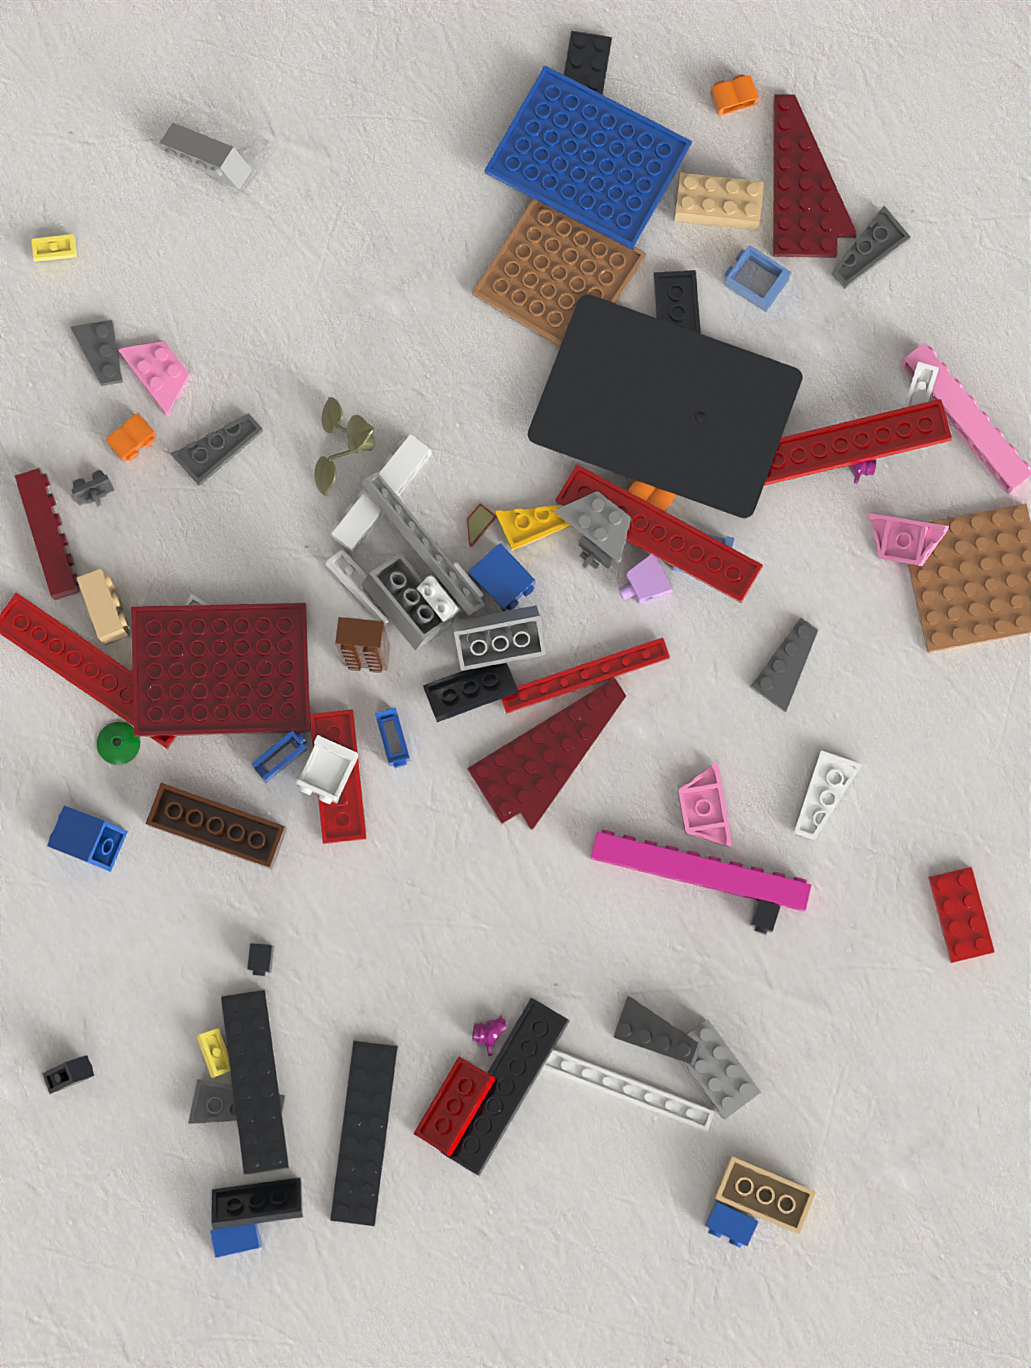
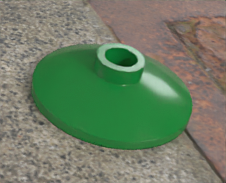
[97,722,140,765]

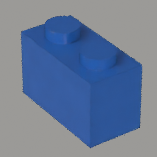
[705,1201,759,1248]
[210,1224,262,1258]

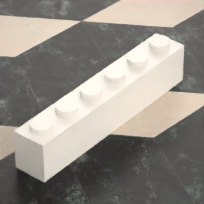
[331,434,431,554]

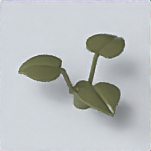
[314,397,375,496]

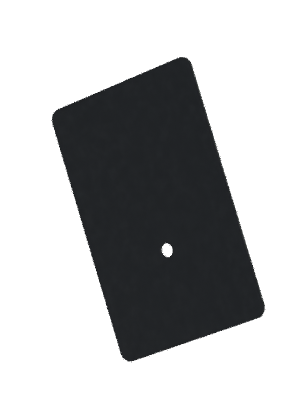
[527,295,803,518]

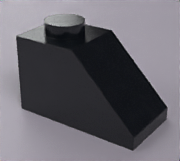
[42,1055,95,1094]

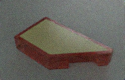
[467,503,497,548]

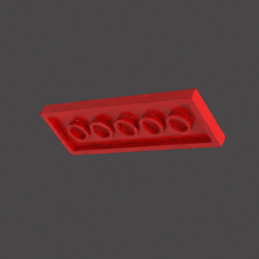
[310,709,367,844]

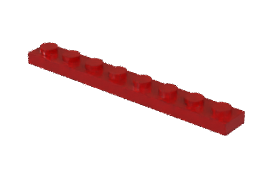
[501,637,670,714]

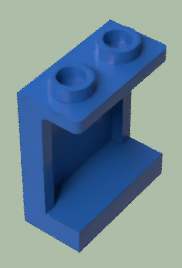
[468,543,535,612]

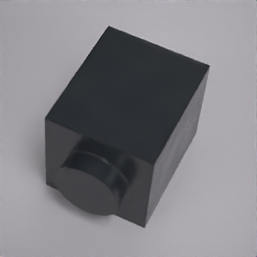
[750,899,781,935]
[247,943,274,976]

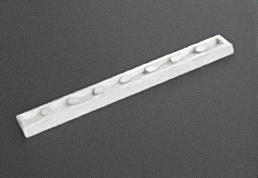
[542,1049,715,1132]

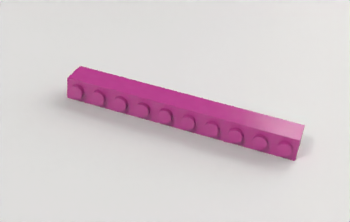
[590,830,812,912]

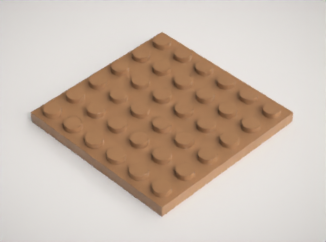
[472,199,647,347]
[907,503,1031,653]

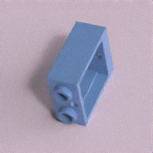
[724,245,792,312]

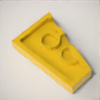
[495,505,570,551]

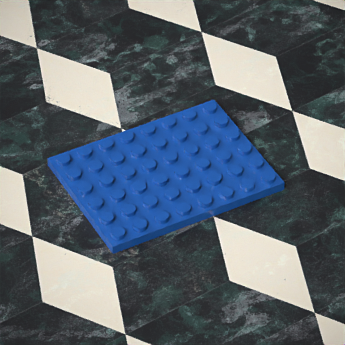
[484,65,693,250]

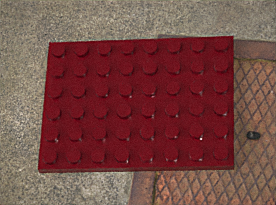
[131,603,310,737]

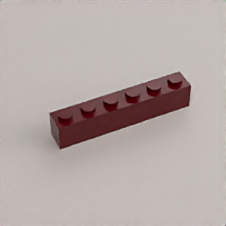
[15,468,79,600]

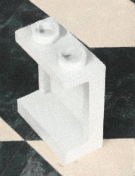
[417,562,484,622]
[296,735,359,804]

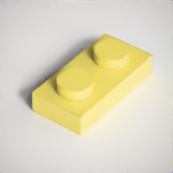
[31,234,77,262]
[196,1028,230,1078]

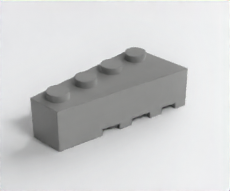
[160,123,252,190]

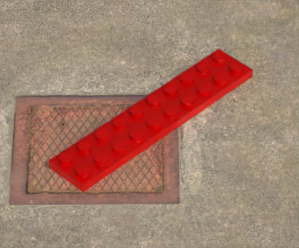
[764,399,952,486]
[555,464,763,604]
[0,593,177,749]

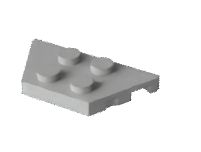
[555,491,631,564]

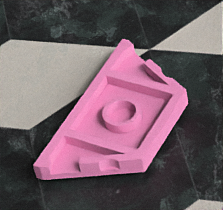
[118,341,190,415]
[869,513,949,566]
[678,763,733,847]

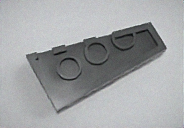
[170,413,263,486]
[750,618,818,713]

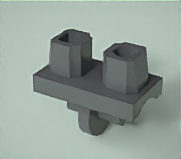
[71,470,115,507]
[578,536,613,569]

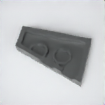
[70,320,123,386]

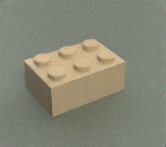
[76,569,131,645]

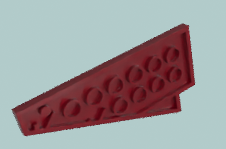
[773,94,857,258]
[467,678,626,830]

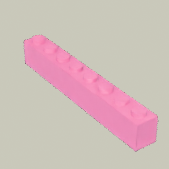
[901,343,1031,494]

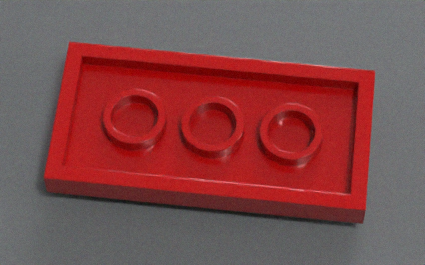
[928,867,995,963]
[413,1056,496,1156]

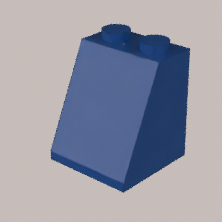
[47,806,128,872]

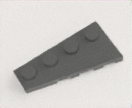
[831,206,911,289]
[613,996,701,1065]
[188,1079,286,1124]

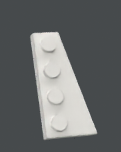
[793,750,862,840]

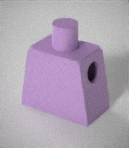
[618,554,673,603]

